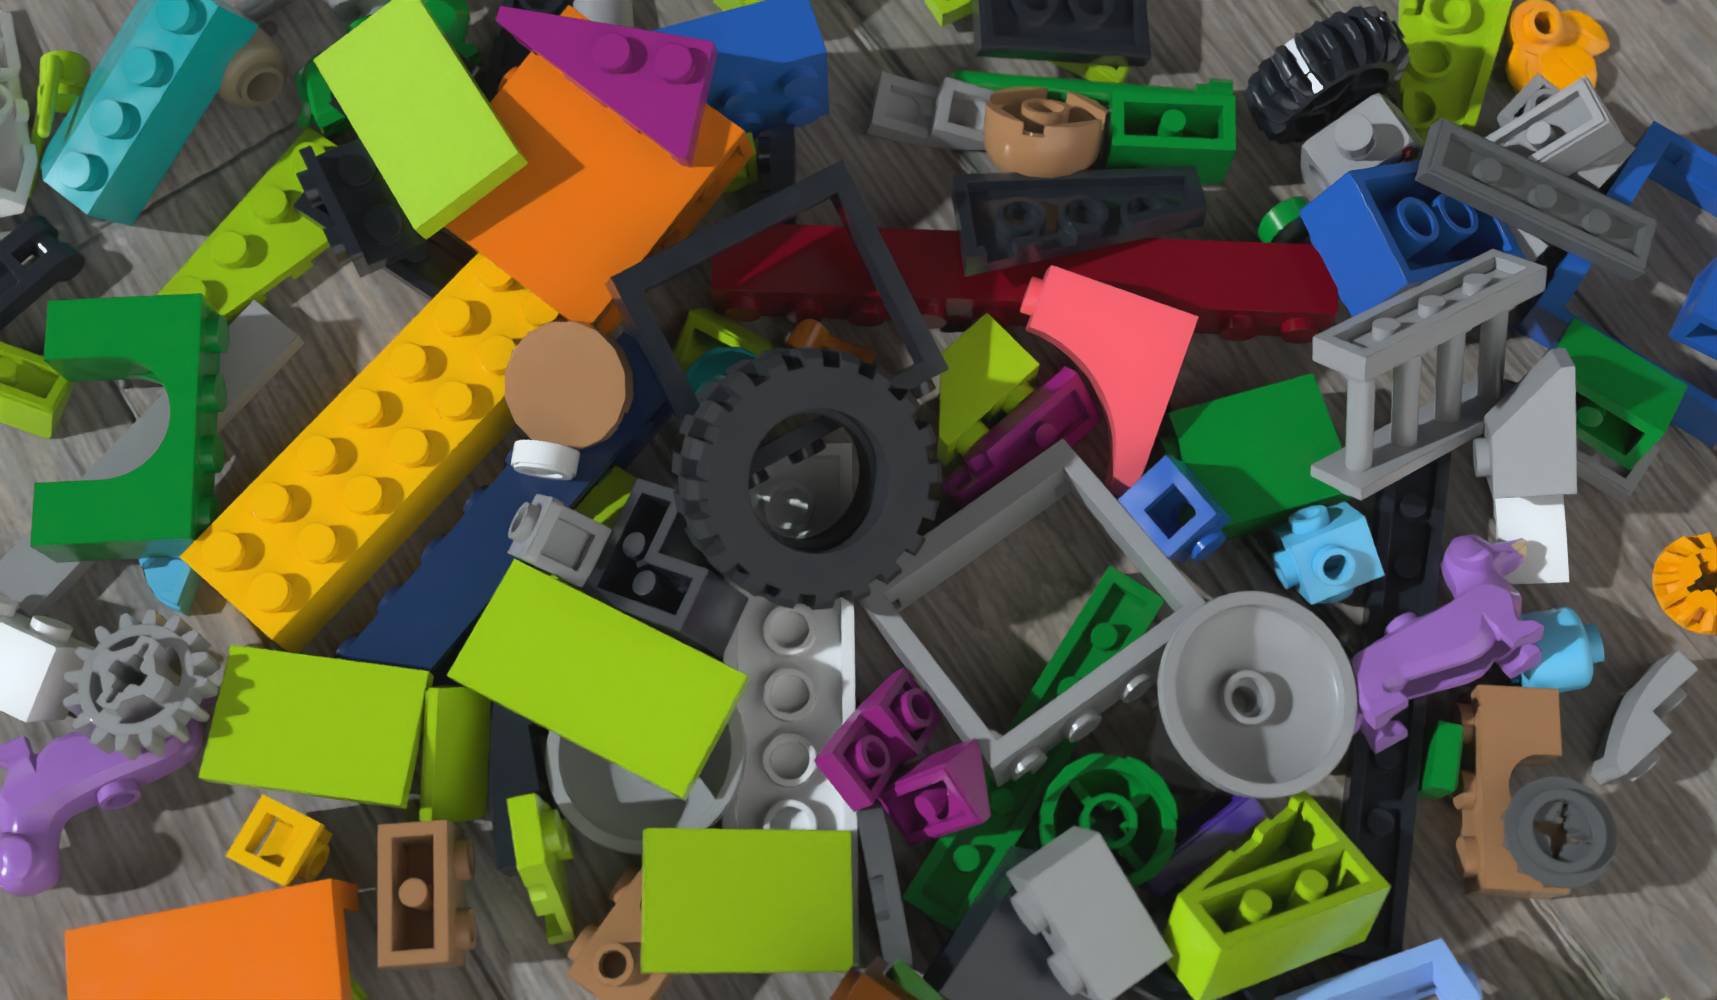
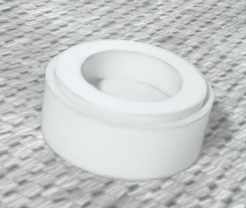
[511,440,580,480]

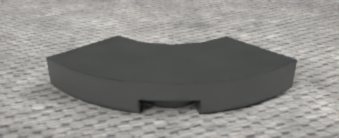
[856,802,914,973]

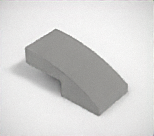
[866,71,995,150]

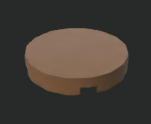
[505,321,634,450]

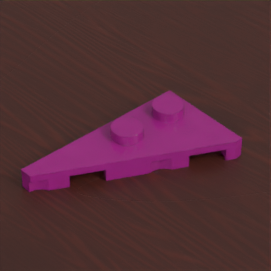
[496,6,718,167]

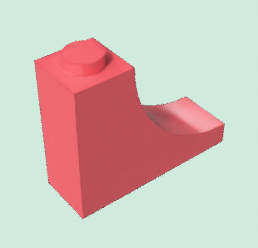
[1020,265,1199,497]

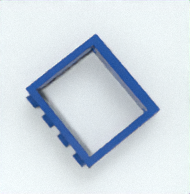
[1515,121,1717,447]

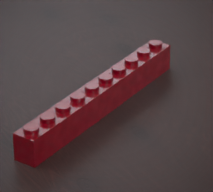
[710,221,1338,344]

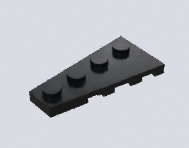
[951,167,1207,277]

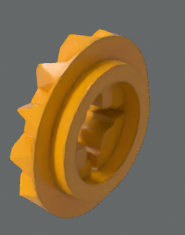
[1652,532,1717,635]

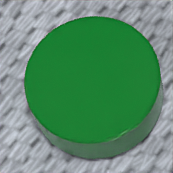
[1257,196,1310,244]

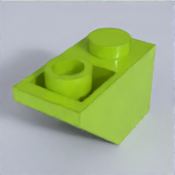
[937,313,1040,466]

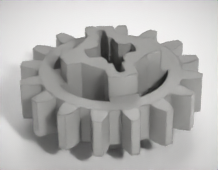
[63,610,220,760]

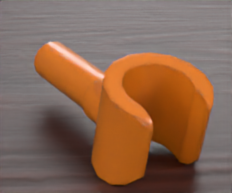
[786,319,876,364]

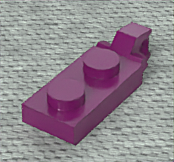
[940,366,1102,509]

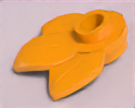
[1505,0,1610,94]

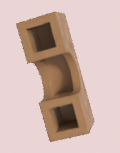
[1450,684,1570,900]

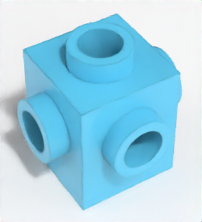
[1271,500,1384,605]

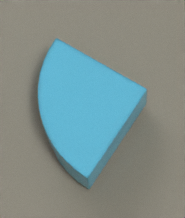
[139,556,202,616]

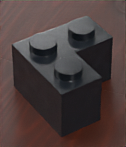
[582,478,749,658]

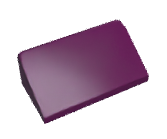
[877,738,990,846]

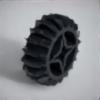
[1244,6,1410,144]

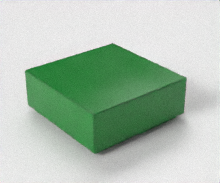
[1418,721,1465,801]

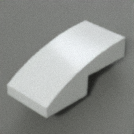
[1492,495,1569,584]

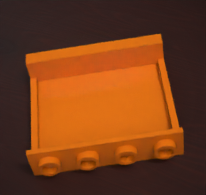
[444,5,754,337]
[64,878,360,1000]

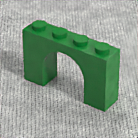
[30,293,229,563]

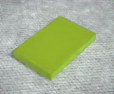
[198,645,434,809]
[641,828,853,974]

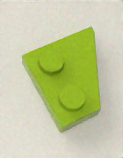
[507,793,577,945]

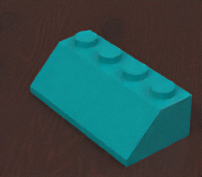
[39,0,259,227]

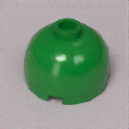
[1038,753,1178,888]

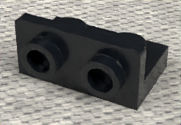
[296,138,429,278]

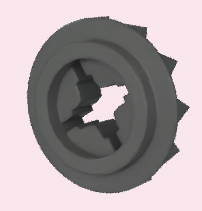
[1500,776,1617,889]

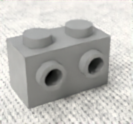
[1006,826,1173,1000]

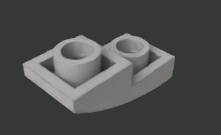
[1591,649,1698,785]

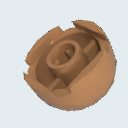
[983,87,1106,178]

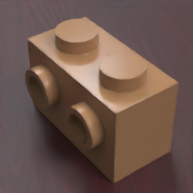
[378,819,476,972]
[565,865,677,1000]

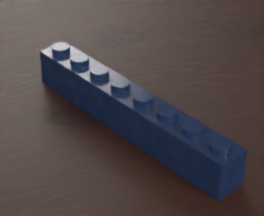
[333,331,673,687]

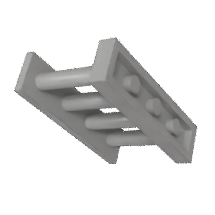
[1311,249,1547,500]

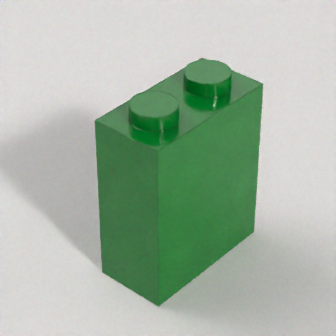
[1155,373,1351,541]

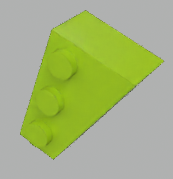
[1162,790,1391,1000]

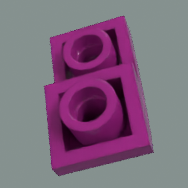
[814,667,943,812]

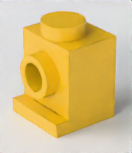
[226,794,333,887]

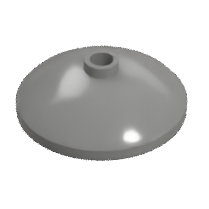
[1158,591,1357,799]
[546,706,747,855]

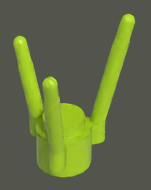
[28,50,91,199]

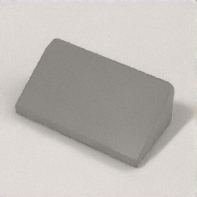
[1485,76,1625,177]

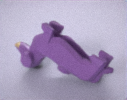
[1349,534,1544,754]
[0,696,218,897]

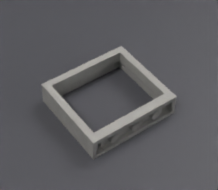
[859,439,1206,788]

